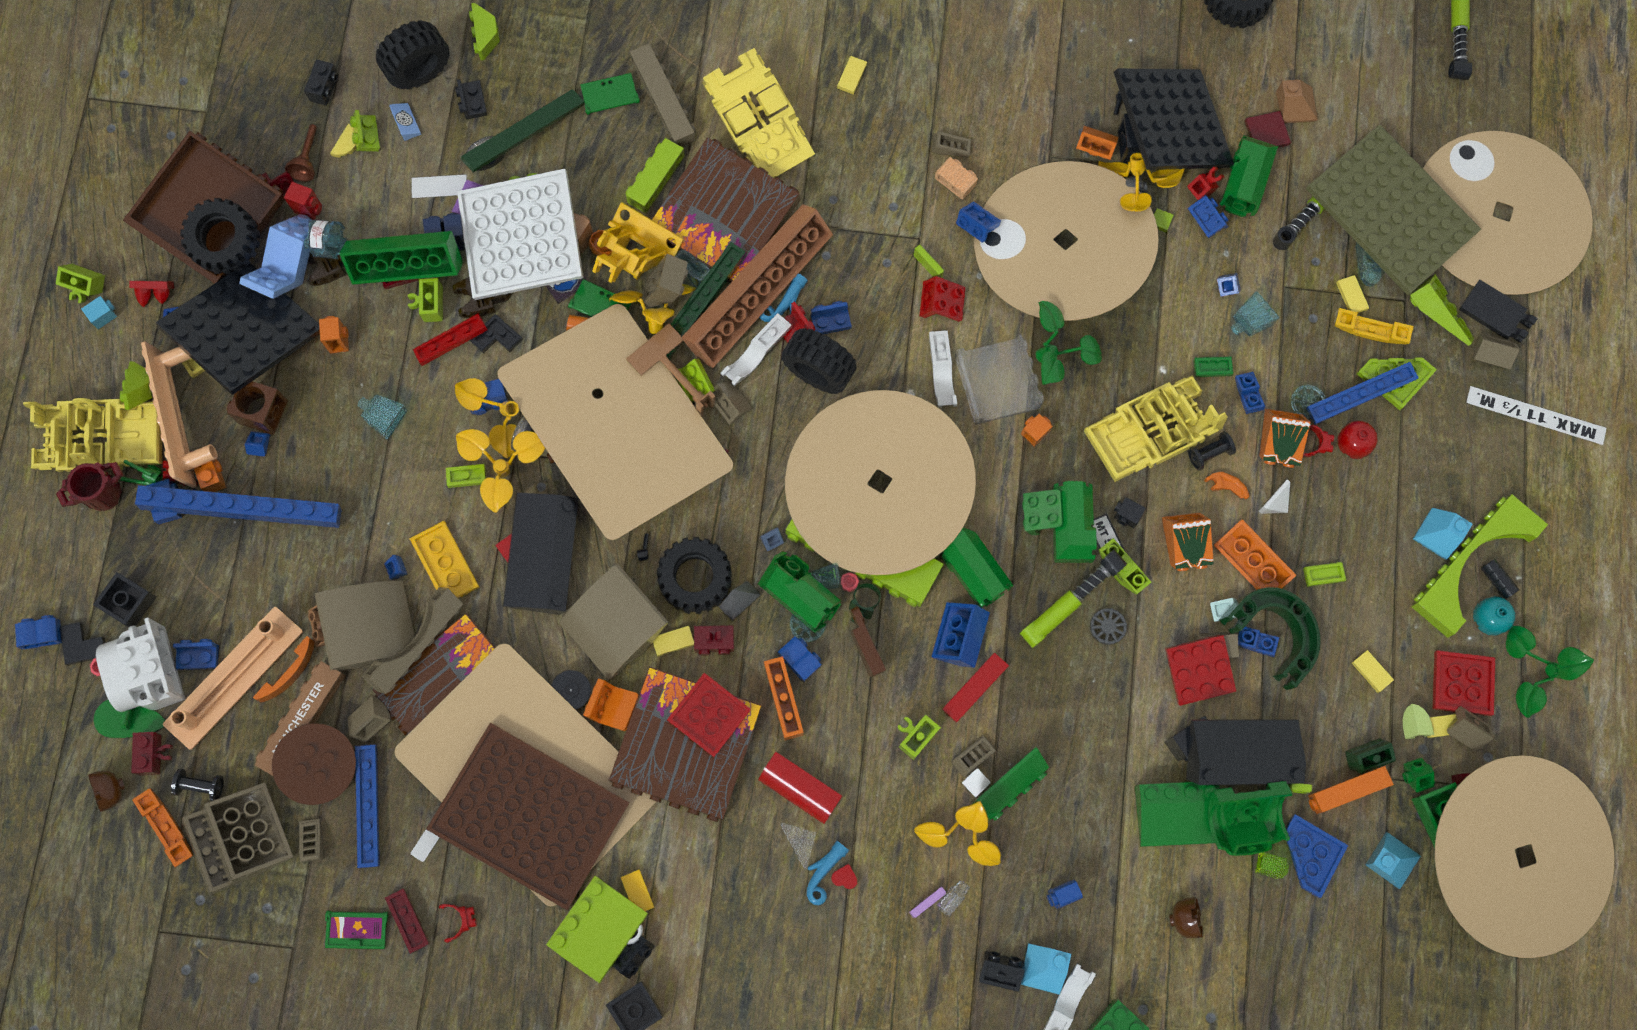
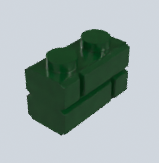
[1345,738,1396,774]

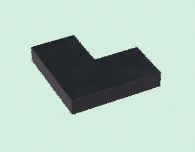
[469,314,523,354]
[60,622,105,665]

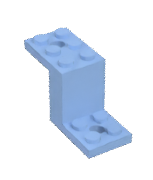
[239,214,332,299]

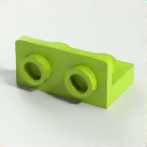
[350,110,380,152]
[675,359,715,403]

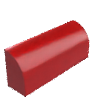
[758,752,842,824]

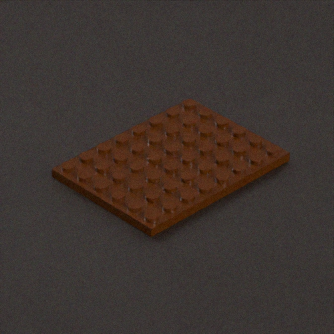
[426,723,630,910]

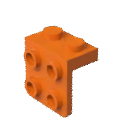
[583,679,639,731]

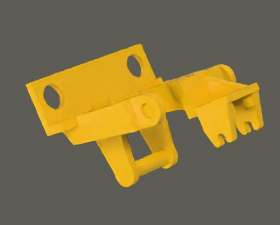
[592,202,684,283]

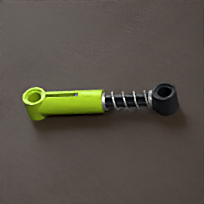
[1448,0,1472,80]
[1273,196,1325,251]
[1020,550,1127,648]

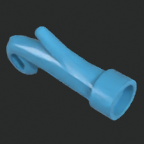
[759,273,808,322]
[807,841,849,905]

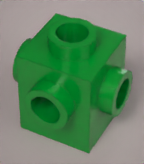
[1402,757,1435,793]

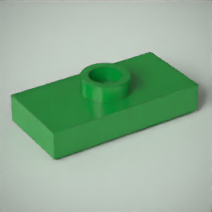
[1193,356,1233,377]

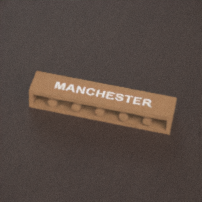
[255,661,346,776]

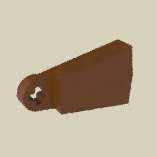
[850,606,886,677]

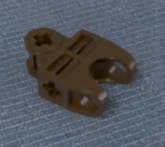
[307,238,347,286]
[452,277,511,318]

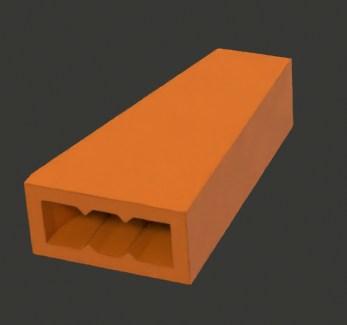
[1308,766,1394,814]

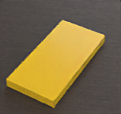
[409,521,480,599]

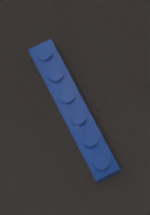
[1306,362,1419,425]
[355,745,380,868]

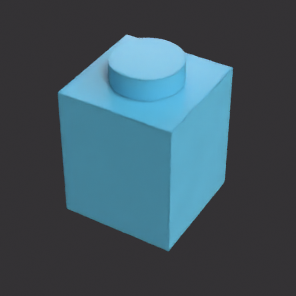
[81,296,117,329]

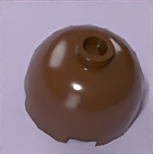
[88,770,125,812]
[1169,897,1204,939]

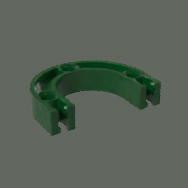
[1219,587,1321,690]

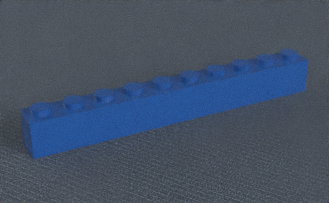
[135,485,342,528]

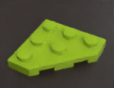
[1357,357,1437,410]

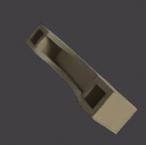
[361,587,463,694]

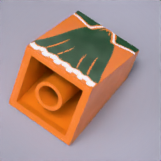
[1259,409,1311,468]
[1162,513,1214,571]

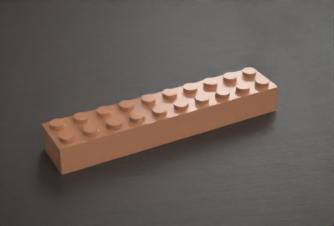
[681,204,833,368]

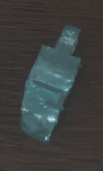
[1355,242,1381,287]

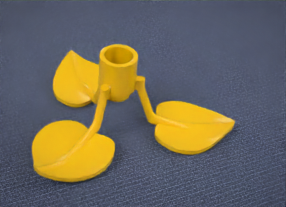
[1098,153,1184,212]
[609,284,696,334]
[455,378,520,458]
[456,429,546,513]
[914,801,1001,866]

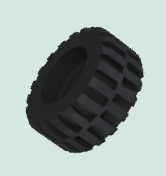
[1204,0,1273,28]
[376,20,450,90]
[180,198,260,274]
[782,328,857,394]
[657,537,732,614]

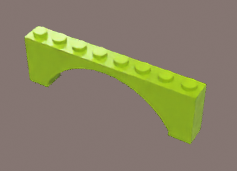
[1411,494,1548,638]
[786,519,943,607]

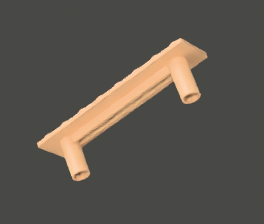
[141,341,218,488]
[163,607,303,750]

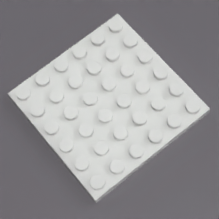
[457,169,584,300]

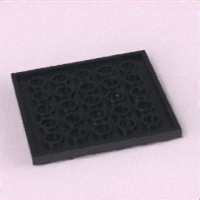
[1113,68,1234,170]
[156,263,320,395]

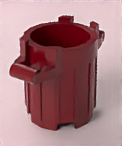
[56,462,124,511]

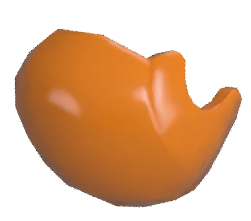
[589,230,612,256]

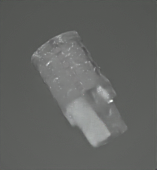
[936,881,970,917]

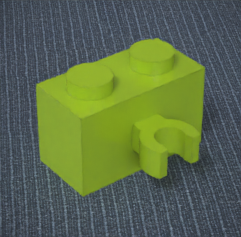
[56,264,105,303]
[408,278,443,322]
[897,715,941,760]

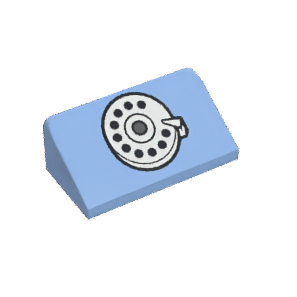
[389,103,421,141]

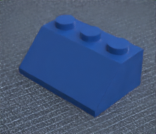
[931,602,990,668]

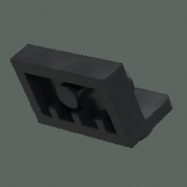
[455,79,487,120]
[612,931,655,979]
[979,951,1025,992]

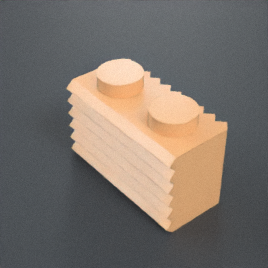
[935,157,978,200]

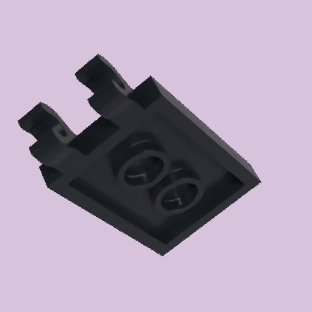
[1459,279,1538,343]

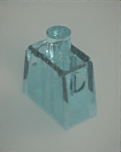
[1231,291,1280,336]
[357,395,407,440]

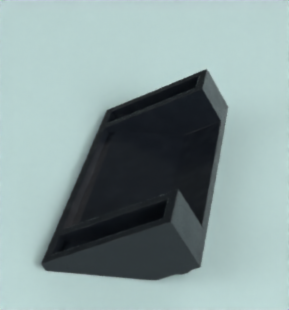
[503,492,579,615]
[1186,719,1306,785]

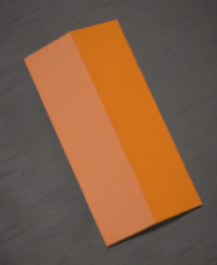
[1214,519,1297,590]

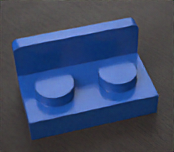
[1188,195,1229,238]
[956,201,1001,243]
[810,301,852,334]
[173,639,219,670]

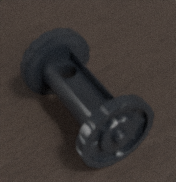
[1187,431,1236,471]
[171,768,224,801]

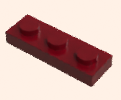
[385,888,430,954]

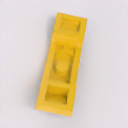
[1335,308,1414,344]

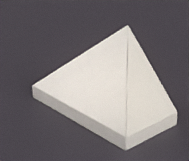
[1259,480,1290,514]

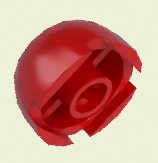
[1337,421,1378,459]

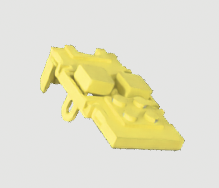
[702,48,815,178]
[1084,375,1228,482]
[23,398,162,472]

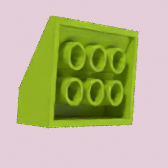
[546,876,648,983]

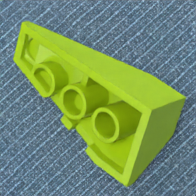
[1410,274,1474,346]

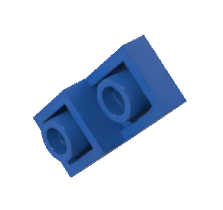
[1235,372,1265,414]
[1238,627,1279,657]

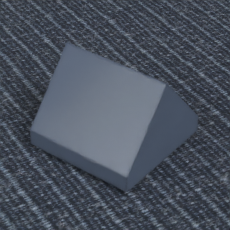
[760,527,784,551]

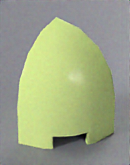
[1403,704,1434,739]

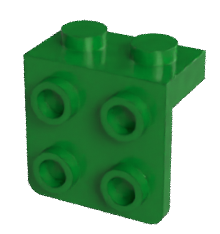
[1022,489,1063,536]

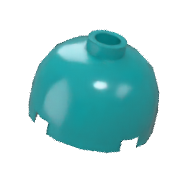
[1473,596,1516,636]

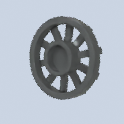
[1090,608,1127,645]

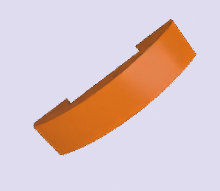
[253,636,315,703]
[132,788,194,867]

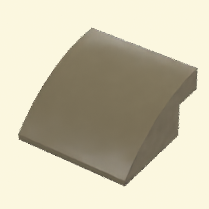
[559,563,668,680]
[315,580,415,670]
[182,783,293,896]

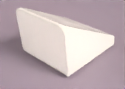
[962,768,991,798]

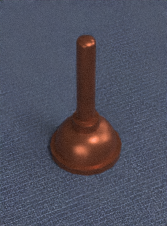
[285,124,317,182]

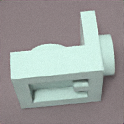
[1210,598,1237,622]

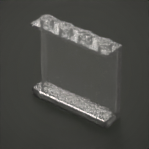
[955,334,1044,425]

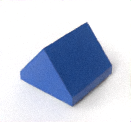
[384,555,407,580]

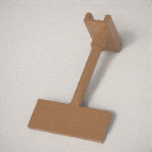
[626,324,715,417]

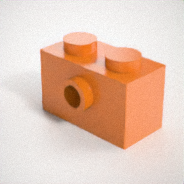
[1076,126,1118,160]
[319,316,349,354]
[194,459,227,492]

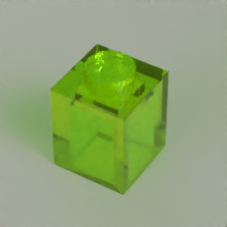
[1255,852,1289,879]

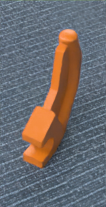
[1204,471,1250,499]

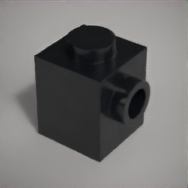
[1113,497,1146,529]

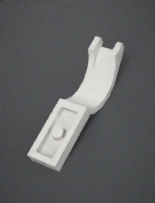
[721,313,792,386]
[929,331,957,408]
[1043,964,1096,1030]

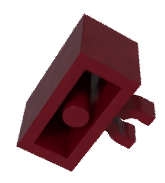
[694,625,734,656]
[131,732,173,776]

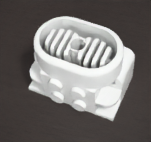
[96,618,186,712]

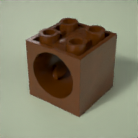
[227,381,288,435]

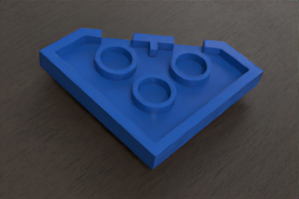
[1286,814,1348,898]

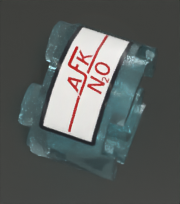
[304,219,347,259]

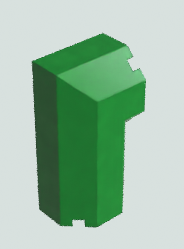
[1220,135,1278,217]
[1052,481,1097,563]
[941,527,1014,608]
[758,551,841,633]

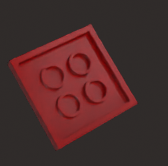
[1165,634,1236,706]
[1432,650,1495,716]
[667,673,751,758]

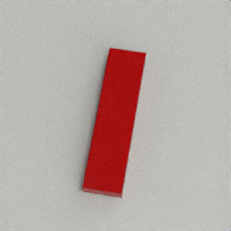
[412,313,488,366]
[942,653,1009,723]

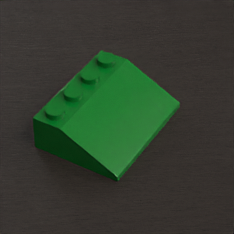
[1135,782,1220,847]

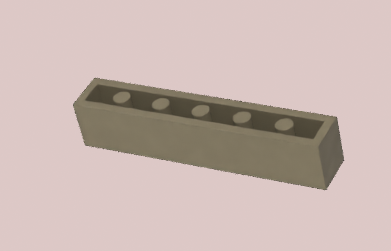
[630,44,697,147]

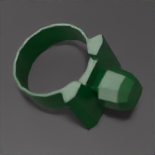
[848,583,881,623]

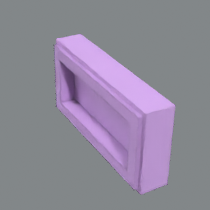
[909,887,946,918]

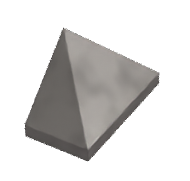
[719,581,761,621]

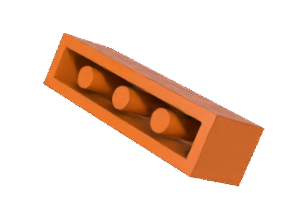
[764,656,804,741]

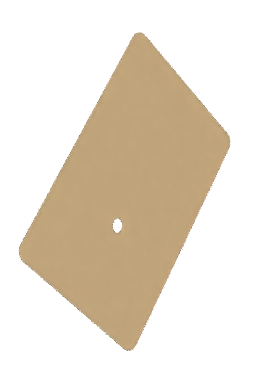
[498,304,733,540]
[395,644,656,906]

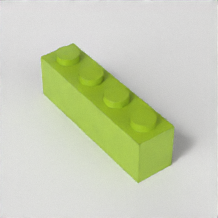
[626,138,685,213]

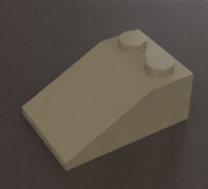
[639,254,688,309]

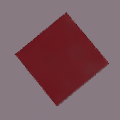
[1245,111,1291,148]

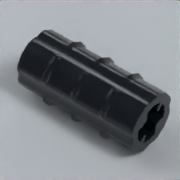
[1481,559,1520,599]

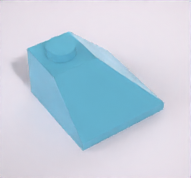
[1413,508,1472,560]
[1365,832,1421,889]
[1021,944,1071,995]

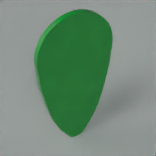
[94,700,165,738]

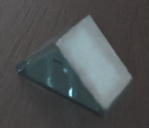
[808,563,841,589]

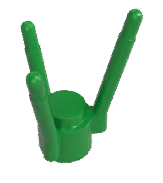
[120,460,163,485]

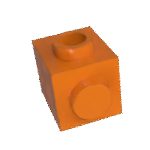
[1021,414,1053,447]

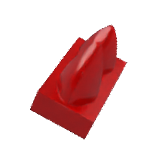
[129,280,174,307]

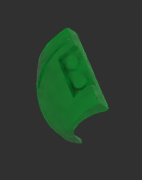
[1208,781,1293,856]

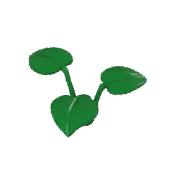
[1036,301,1102,385]
[1506,626,1594,718]

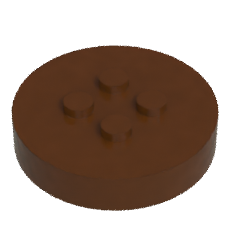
[272,723,356,805]

